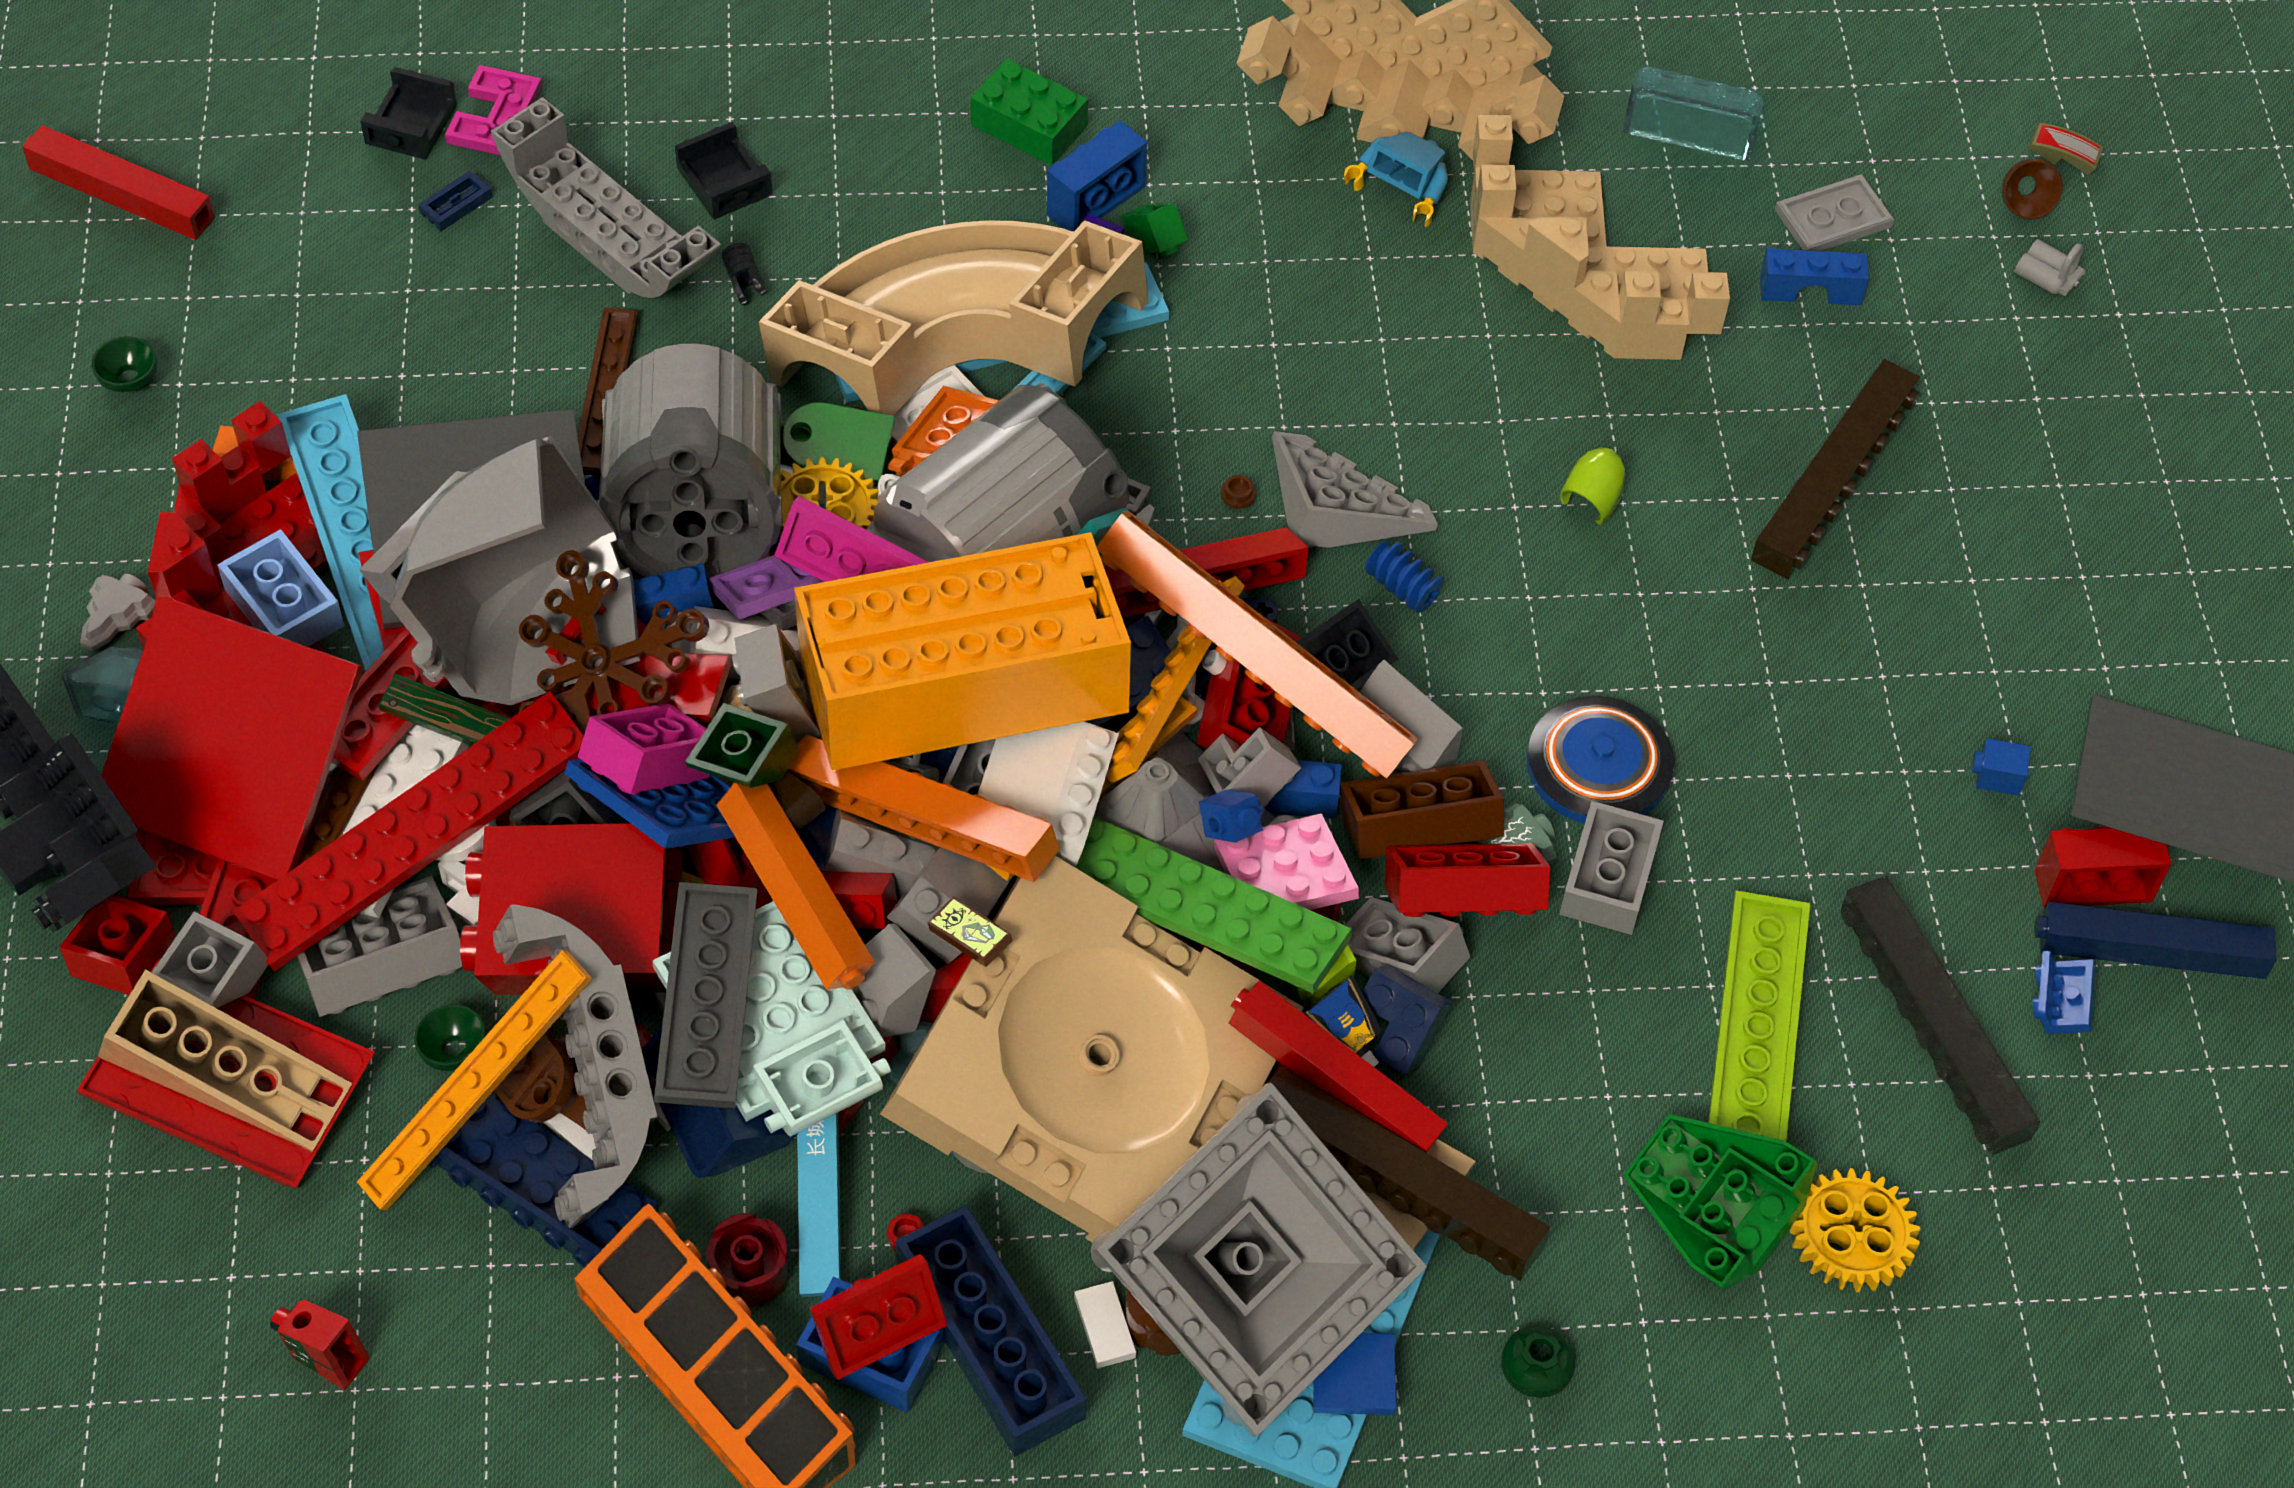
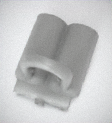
[2014,239,2086,296]

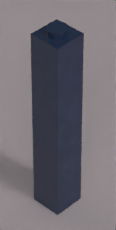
[2034,902,2277,979]

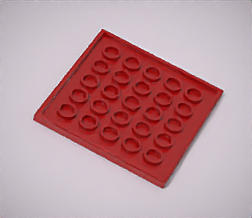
[101,596,364,880]

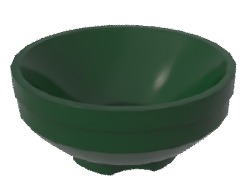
[92,336,157,392]
[414,1004,486,1071]
[1501,1325,1575,1398]

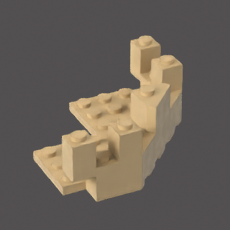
[1236,0,1564,160]
[1470,114,1730,360]

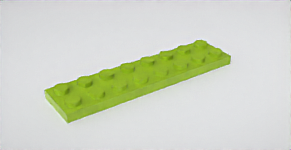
[1708,890,1810,1141]

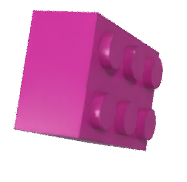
[578,703,710,794]

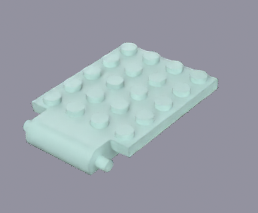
[653,901,891,1137]

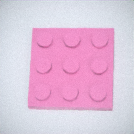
[1214,813,1359,910]

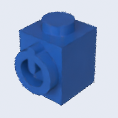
[1199,789,1264,843]

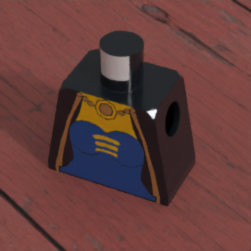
[1302,975,1381,1067]

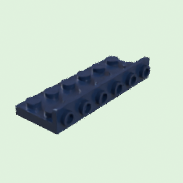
[428,1094,659,1273]

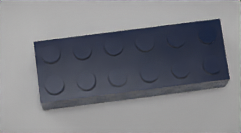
[896,1205,1087,1457]

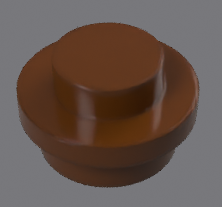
[1221,475,1256,509]

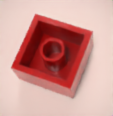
[60,895,176,995]

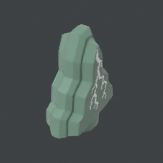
[1479,803,1557,864]

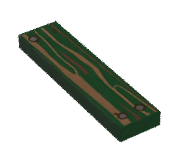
[378,674,510,746]

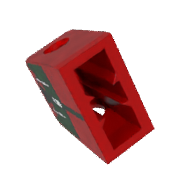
[270,1300,371,1390]

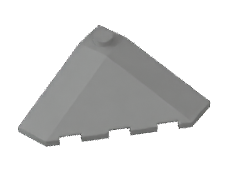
[1272,431,1438,548]

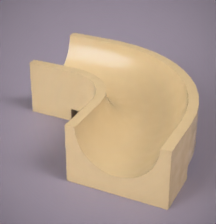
[759,220,1148,416]

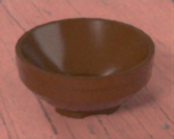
[2001,159,2063,219]

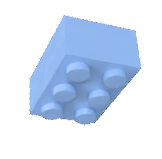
[217,529,344,647]

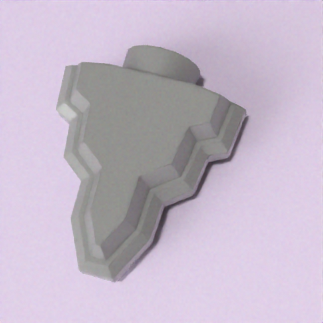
[80,574,155,652]

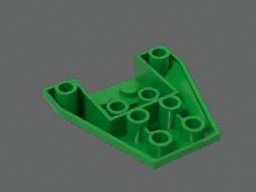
[1623,1114,1818,1290]

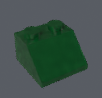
[685,703,800,788]

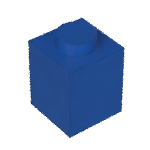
[1971,738,2030,796]

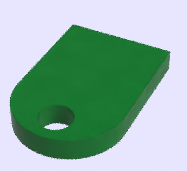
[783,402,895,485]

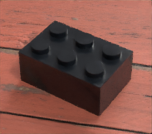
[1295,599,1398,690]

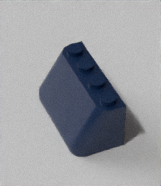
[642,1023,798,1178]

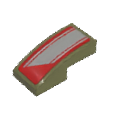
[2028,122,2103,175]

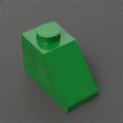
[1120,202,1189,256]

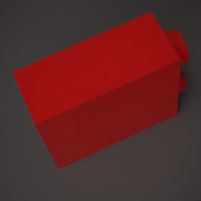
[460,823,683,995]

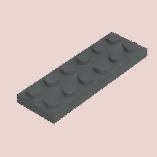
[654,882,757,1109]

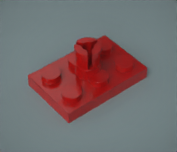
[810,1254,948,1380]

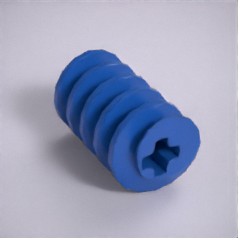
[1365,541,1445,613]

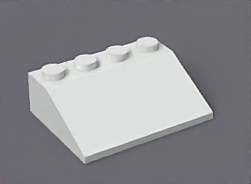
[978,721,1119,867]

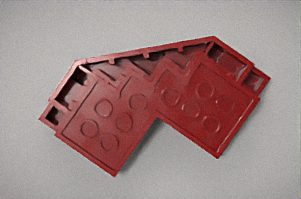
[136,401,329,654]

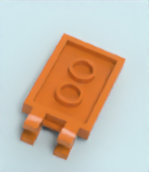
[888,386,1000,477]

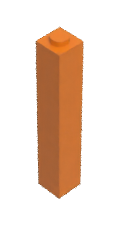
[716,782,875,990]

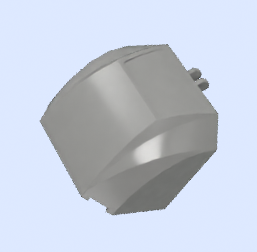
[390,436,641,705]

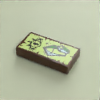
[927,896,1013,967]

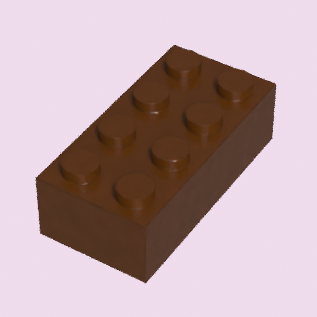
[1340,760,1504,859]

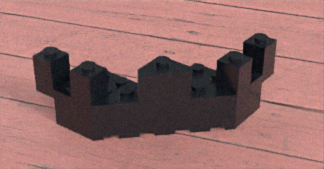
[0,664,156,933]

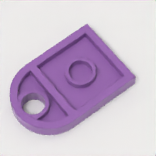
[708,555,824,620]

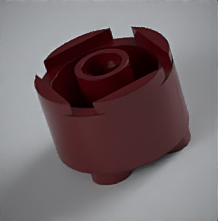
[706,1213,789,1308]

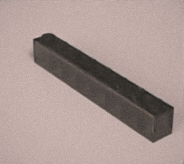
[1841,875,2040,1156]

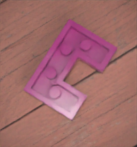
[445,65,542,155]

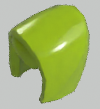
[1560,447,1625,525]

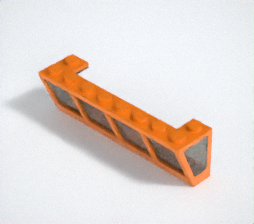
[574,1204,856,1488]

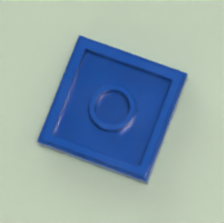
[1313,1333,1396,1415]

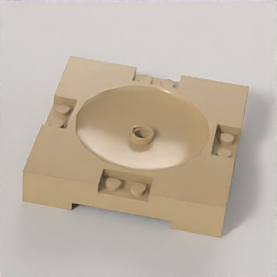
[880,856,1304,1242]

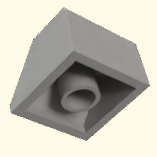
[152,911,268,1008]
[852,923,936,1037]

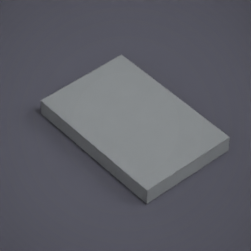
[1774,174,1894,251]

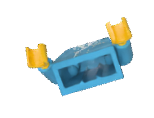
[1344,132,1448,227]

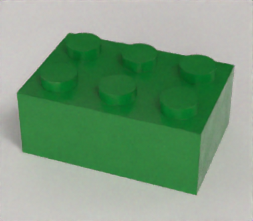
[970,58,1088,166]

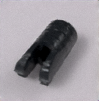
[721,243,767,306]

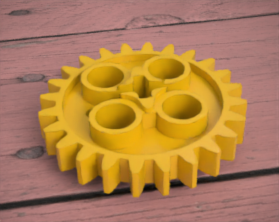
[779,457,879,537]
[1789,1168,1920,1292]

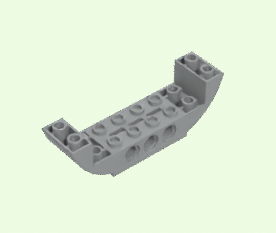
[491,97,721,298]
[493,904,657,1229]

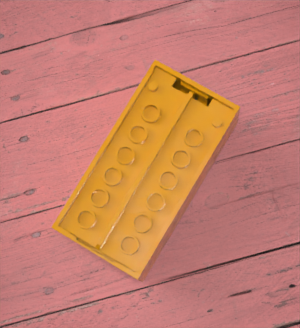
[794,532,1131,771]

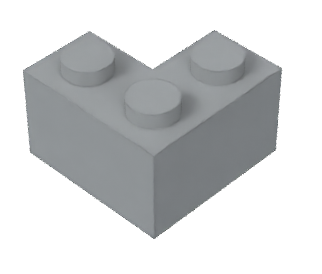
[1198,727,1301,808]

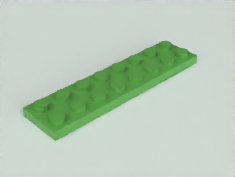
[1075,816,1352,994]

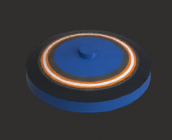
[1527,696,1674,824]

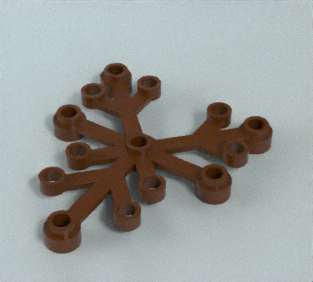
[518,550,709,735]

